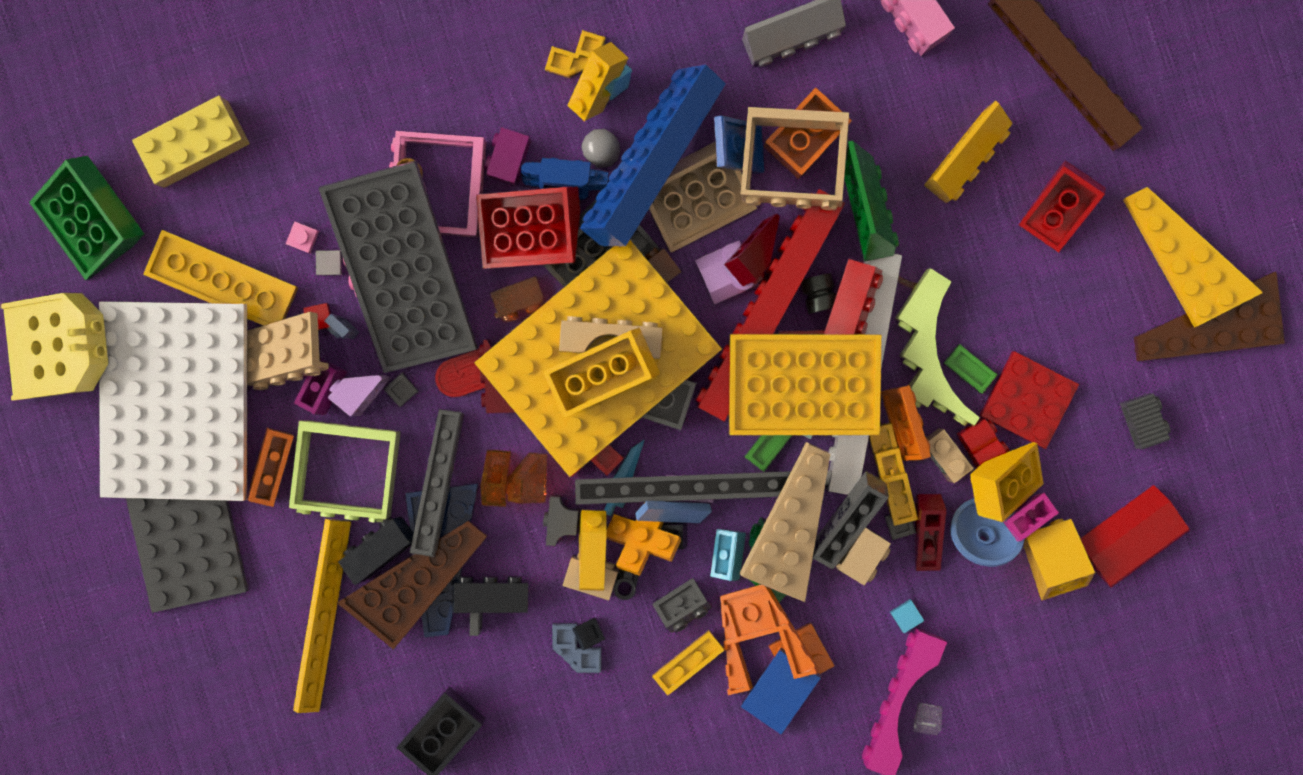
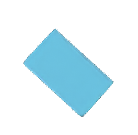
[710,529,746,581]

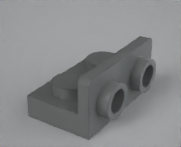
[652,578,712,633]

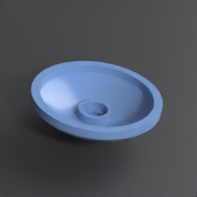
[950,498,1024,567]

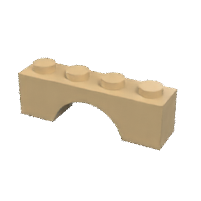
[559,316,662,359]

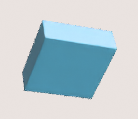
[890,599,924,633]

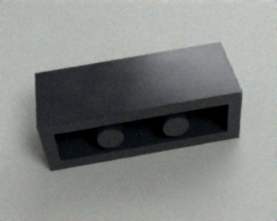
[338,516,414,585]
[452,576,529,613]

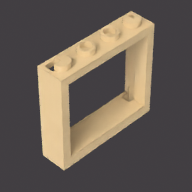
[741,107,849,210]

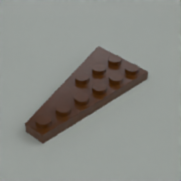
[1134,271,1285,361]
[337,520,488,650]

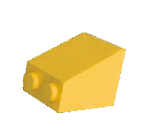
[1023,519,1095,601]

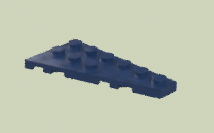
[405,483,479,638]

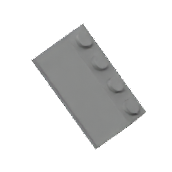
[742,0,846,67]

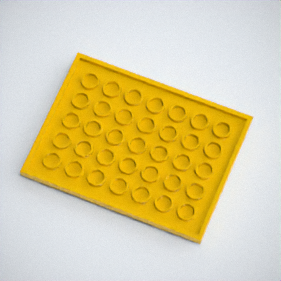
[474,240,722,477]

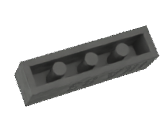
[813,471,889,569]

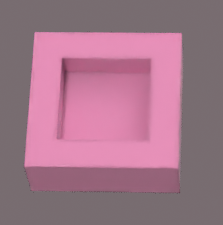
[286,222,319,254]

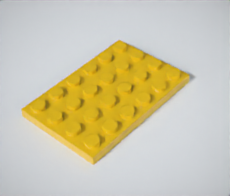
[729,334,882,435]

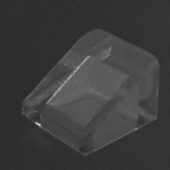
[913,703,942,735]

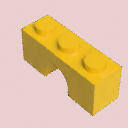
[567,42,628,121]

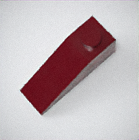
[724,213,780,286]
[915,494,946,571]

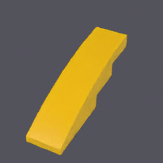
[869,423,918,526]

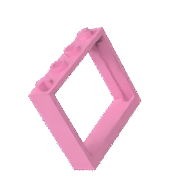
[389,131,487,238]

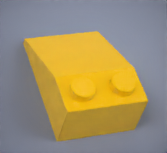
[970,442,1044,522]

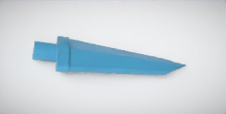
[604,439,645,516]

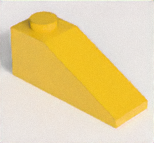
[579,510,607,591]

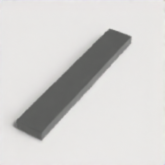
[410,409,464,558]

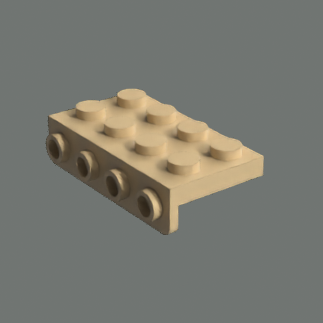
[247,312,329,390]

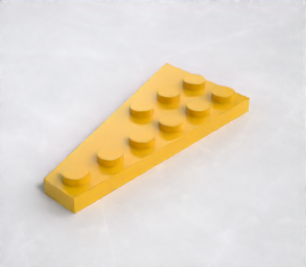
[1123,187,1263,328]

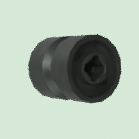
[801,273,837,314]

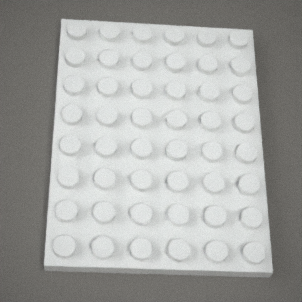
[99,302,247,501]

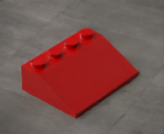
[476,187,580,269]

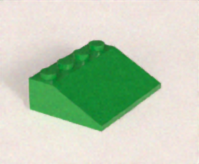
[844,141,899,261]
[29,155,144,280]

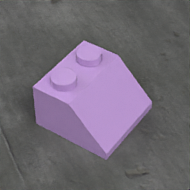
[328,375,391,417]

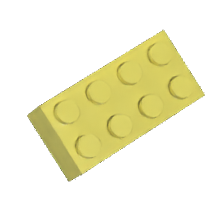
[132,96,250,188]

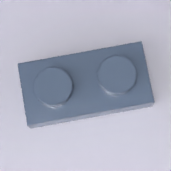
[325,314,359,339]

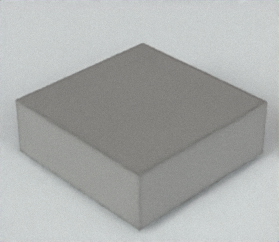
[316,250,342,275]

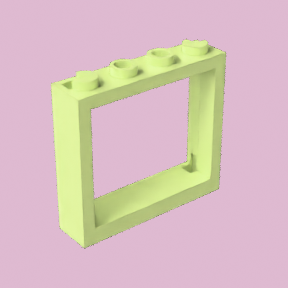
[289,420,401,523]

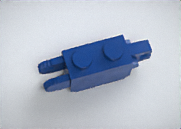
[521,158,608,200]

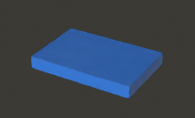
[714,115,765,174]
[741,648,822,734]

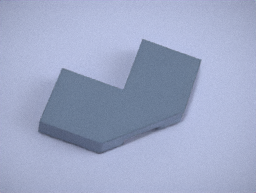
[552,623,601,673]

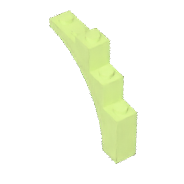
[895,268,980,426]

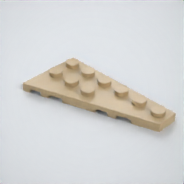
[740,442,830,602]

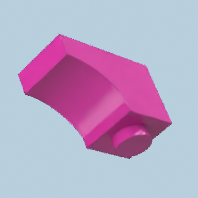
[1004,493,1059,542]

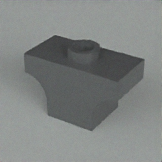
[543,495,579,546]

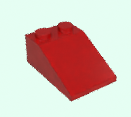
[1019,160,1106,253]

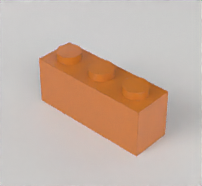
[247,427,294,507]

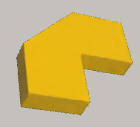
[545,30,606,78]

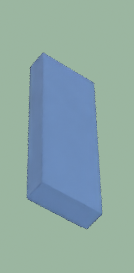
[635,501,712,523]

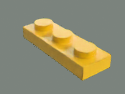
[652,630,724,696]

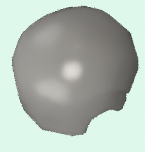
[582,129,621,168]

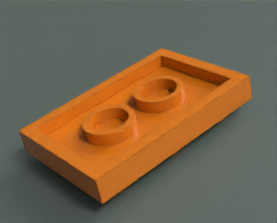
[881,385,931,461]

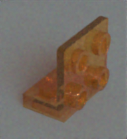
[490,276,546,323]

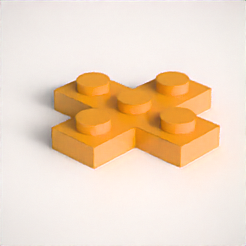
[606,502,681,576]

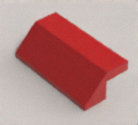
[1080,485,1190,588]

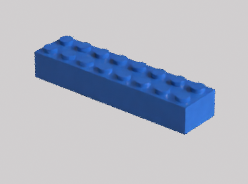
[580,64,726,246]

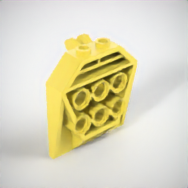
[1,293,108,400]

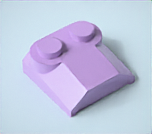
[695,241,759,305]

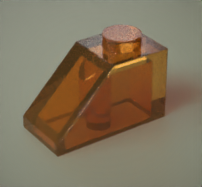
[480,450,511,507]
[507,452,547,504]

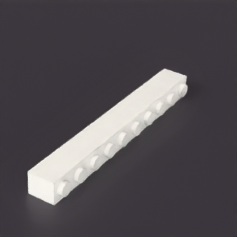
[825,254,902,495]

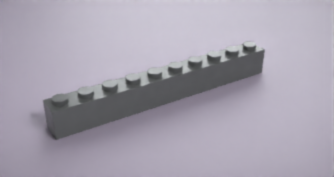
[575,471,791,504]

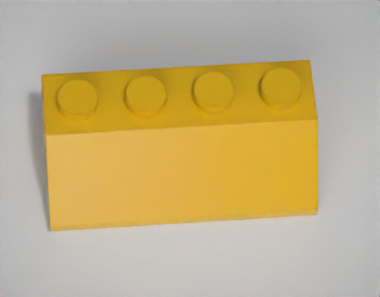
[924,100,1013,203]

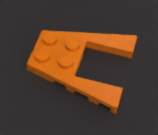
[720,584,819,695]

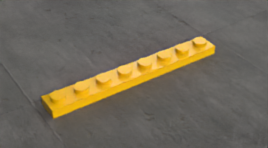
[293,519,351,713]

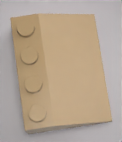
[649,141,757,253]

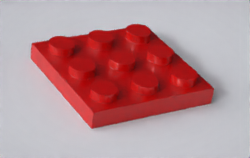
[979,351,1079,449]

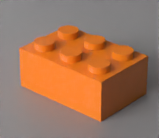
[763,87,852,179]

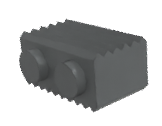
[1120,393,1171,449]

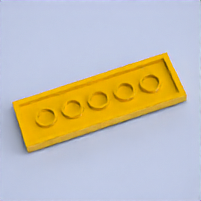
[143,230,298,326]

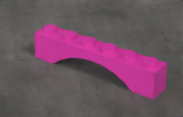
[862,627,947,775]

